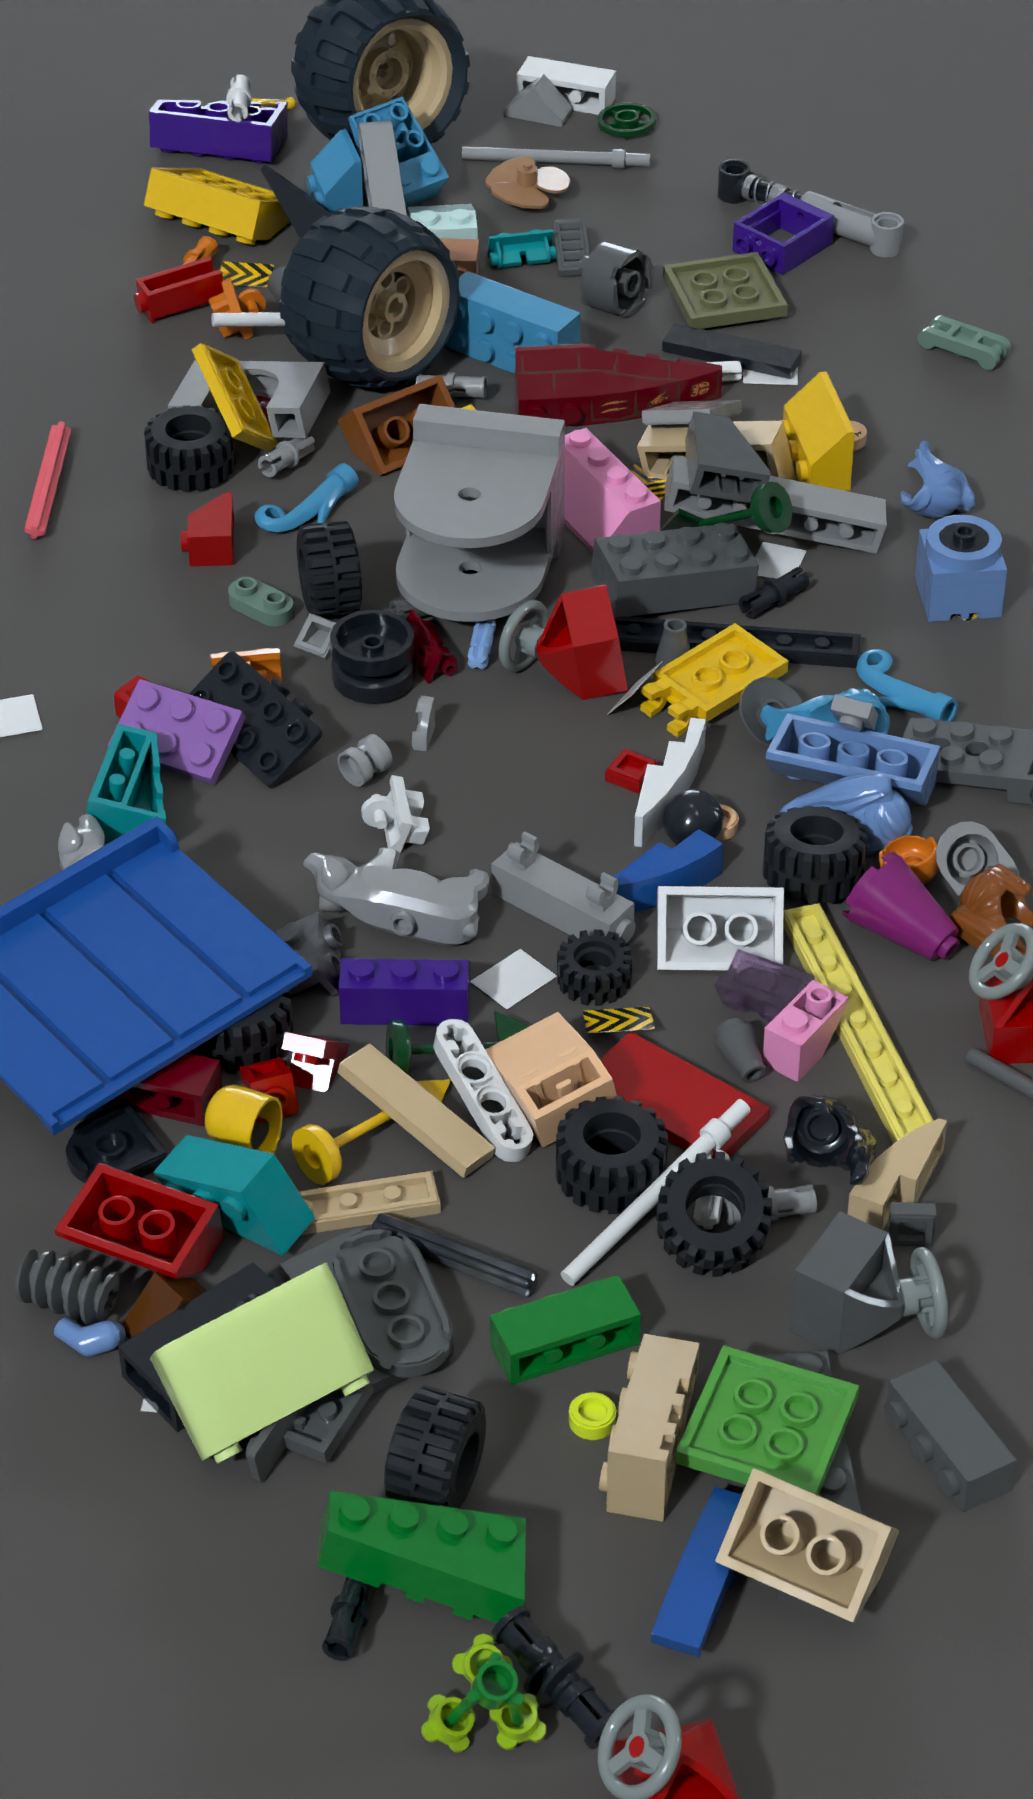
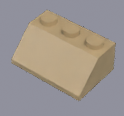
[715,1468,900,1623]

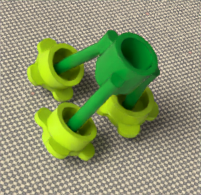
[421,1634,547,1753]

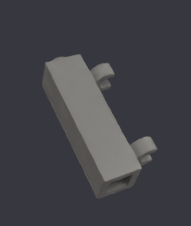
[491,831,636,943]

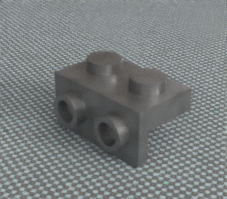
[277,911,343,996]

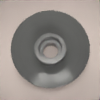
[739,677,803,748]

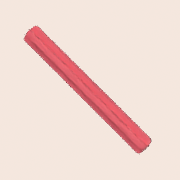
[24,421,72,540]

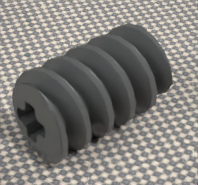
[15,1249,121,1325]

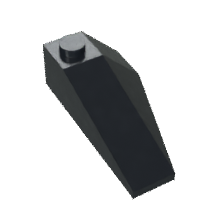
[261,165,334,238]

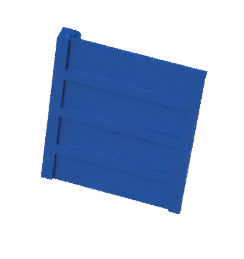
[0,816,313,1135]

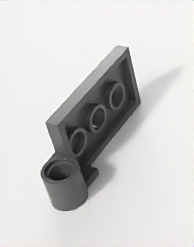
[902,717,1033,806]

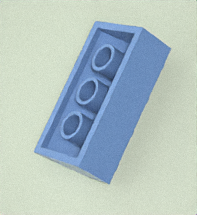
[765,713,940,806]

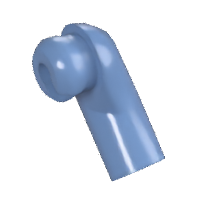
[54,1317,126,1357]

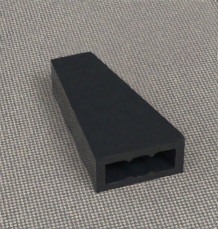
[118,1262,281,1433]

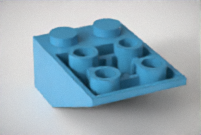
[348,96,449,208]

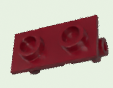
[406,609,457,683]

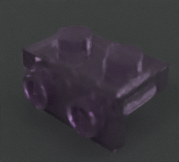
[714,949,816,1022]

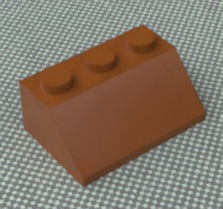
[338,374,456,476]

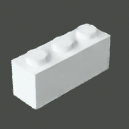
[517,56,616,115]

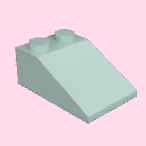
[407,204,478,240]

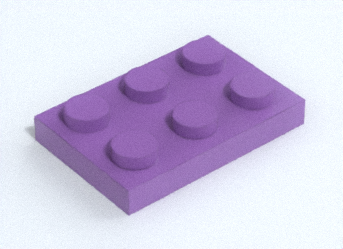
[107,679,246,785]

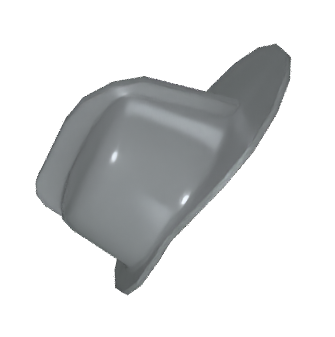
[936,821,1020,896]

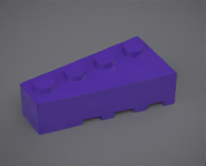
[149,100,288,163]

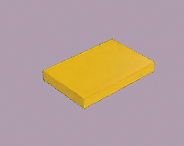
[191,343,278,452]

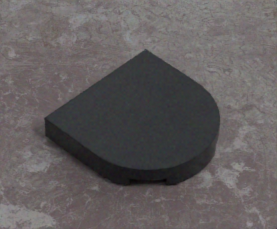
[65,1100,169,1183]

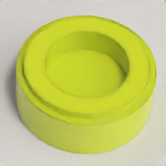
[569,1392,616,1440]

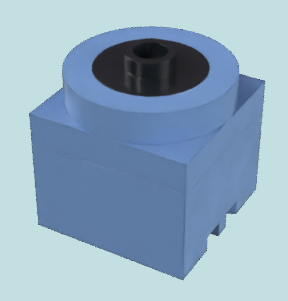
[915,515,1007,622]

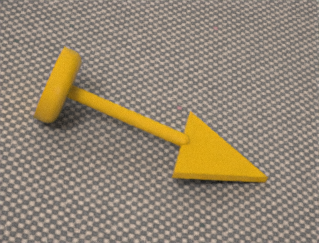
[292,1079,451,1185]

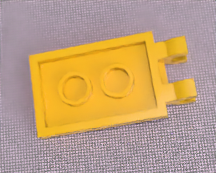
[640,623,789,738]

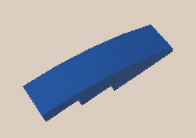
[651,1487,742,1658]

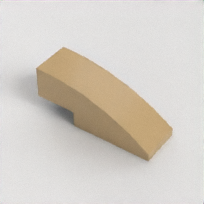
[848,1118,947,1230]

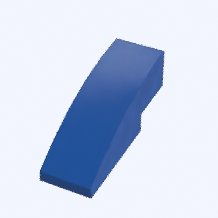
[613,829,723,912]

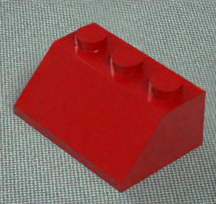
[54,1163,225,1279]

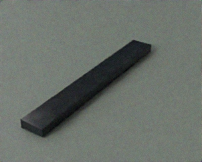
[614,617,861,668]

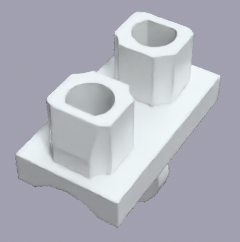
[361,775,430,854]

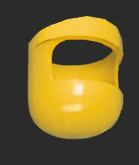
[205,1085,283,1154]

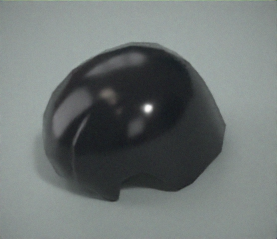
[663,789,724,846]

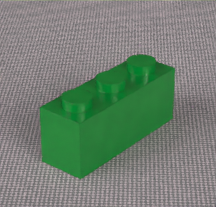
[490,1275,641,1386]

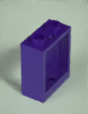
[732,192,834,275]

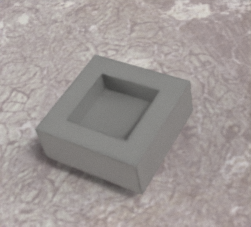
[830,695,879,731]

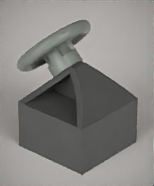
[790,1211,948,1354]

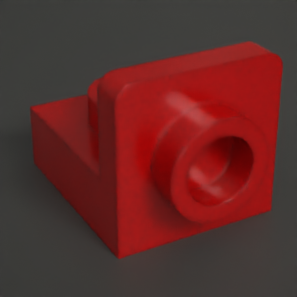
[239,1057,299,1123]

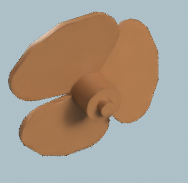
[485,156,571,209]

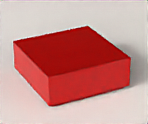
[605,748,659,794]

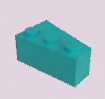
[86,724,166,842]
[154,1135,315,1256]

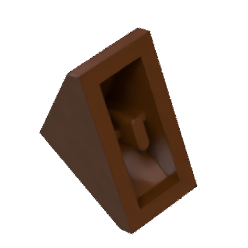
[122,1272,207,1339]

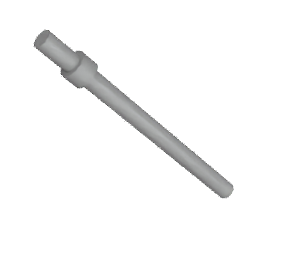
[462,147,651,169]

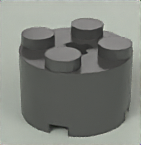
[579,241,653,317]

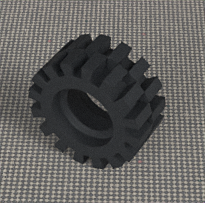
[557,929,633,1006]

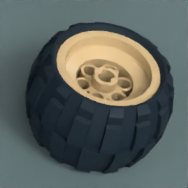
[279,206,461,388]

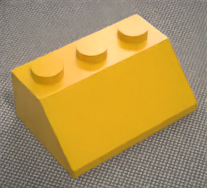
[779,371,855,491]

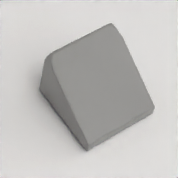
[293,613,336,660]

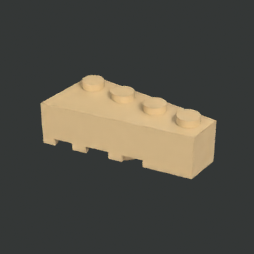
[637,421,796,481]
[599,1334,700,1522]

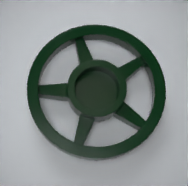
[598,102,656,140]

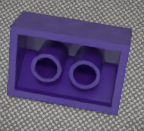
[339,958,470,1026]

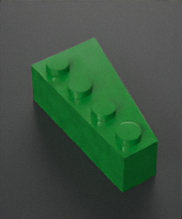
[317,1490,526,1624]

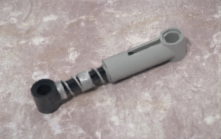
[718,159,904,258]

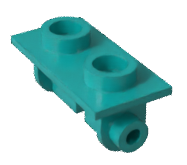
[487,229,556,269]

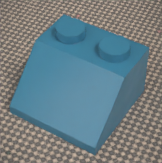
[306,129,363,213]

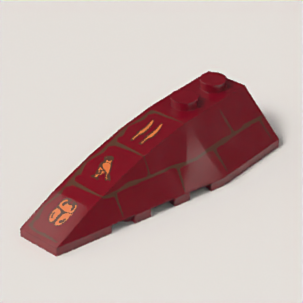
[515,343,722,427]

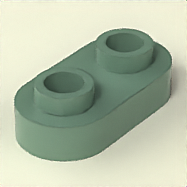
[228,577,294,626]

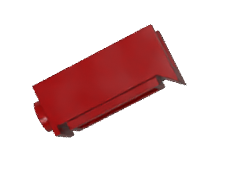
[134,256,224,324]

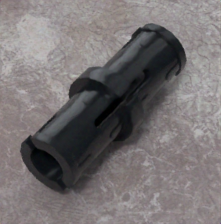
[739,567,809,619]
[322,1577,374,1661]

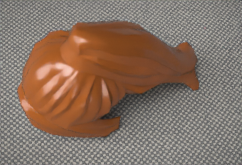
[949,864,1033,958]

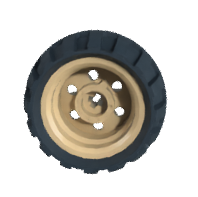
[291,0,470,154]

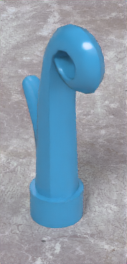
[254,463,359,533]
[856,649,958,721]

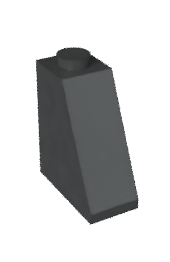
[685,411,771,503]

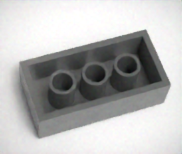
[590,523,759,618]

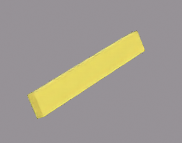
[783,903,934,1144]

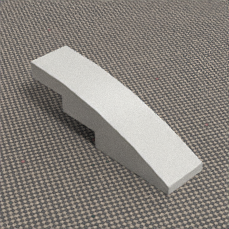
[634,718,706,847]

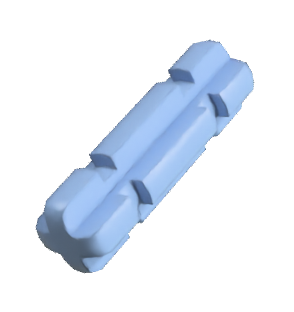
[467,619,496,670]

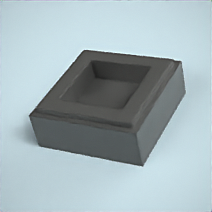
[887,1202,937,1246]

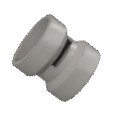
[337,734,393,787]

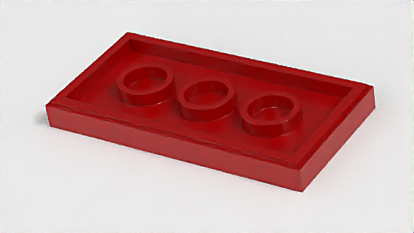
[600,1031,770,1159]

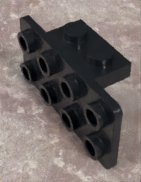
[189,651,323,788]

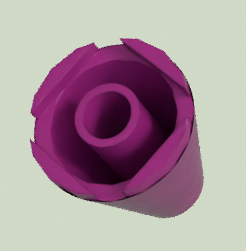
[842,851,960,962]

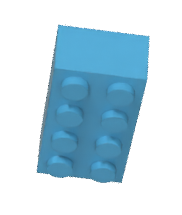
[445,271,581,374]

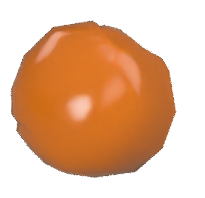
[879,835,939,885]

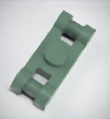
[917,315,1011,370]

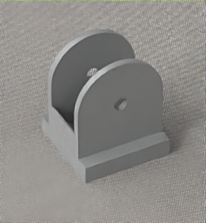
[394,404,565,622]

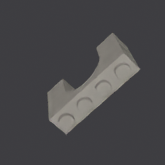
[168,360,331,438]

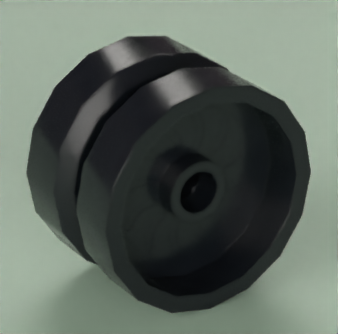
[330,609,416,704]

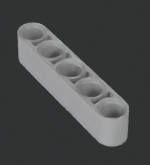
[358,120,407,216]

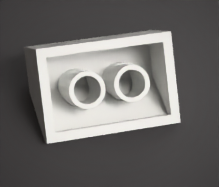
[657,886,784,971]

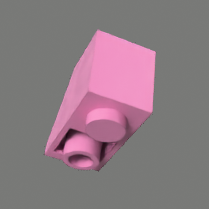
[762,980,849,1082]

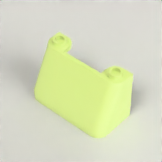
[150,1263,374,1464]

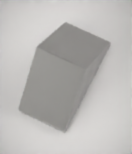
[504,74,573,127]

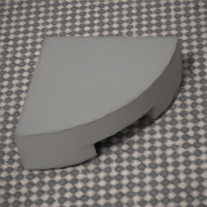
[412,696,435,752]

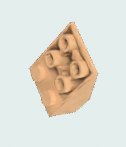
[485,1012,617,1147]

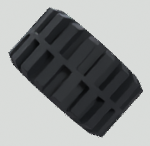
[144,405,236,492]
[296,520,362,617]
[763,806,868,903]
[191,990,293,1073]
[556,1096,668,1214]
[656,1151,773,1277]
[384,1385,486,1509]

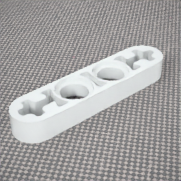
[433,1019,533,1162]

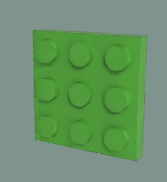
[675,1345,859,1495]

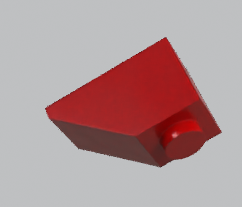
[181,492,235,567]

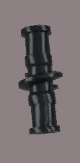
[491,1606,615,1749]

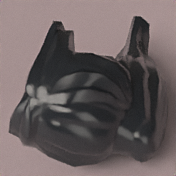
[783,1094,877,1186]

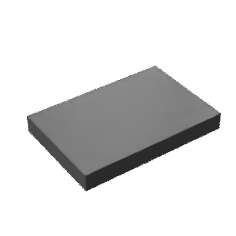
[642,400,742,425]

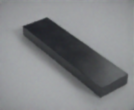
[662,323,802,379]

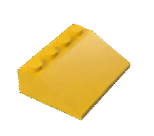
[144,167,290,245]

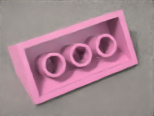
[564,428,661,553]

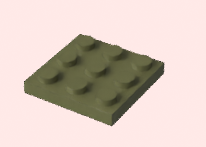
[663,252,788,330]

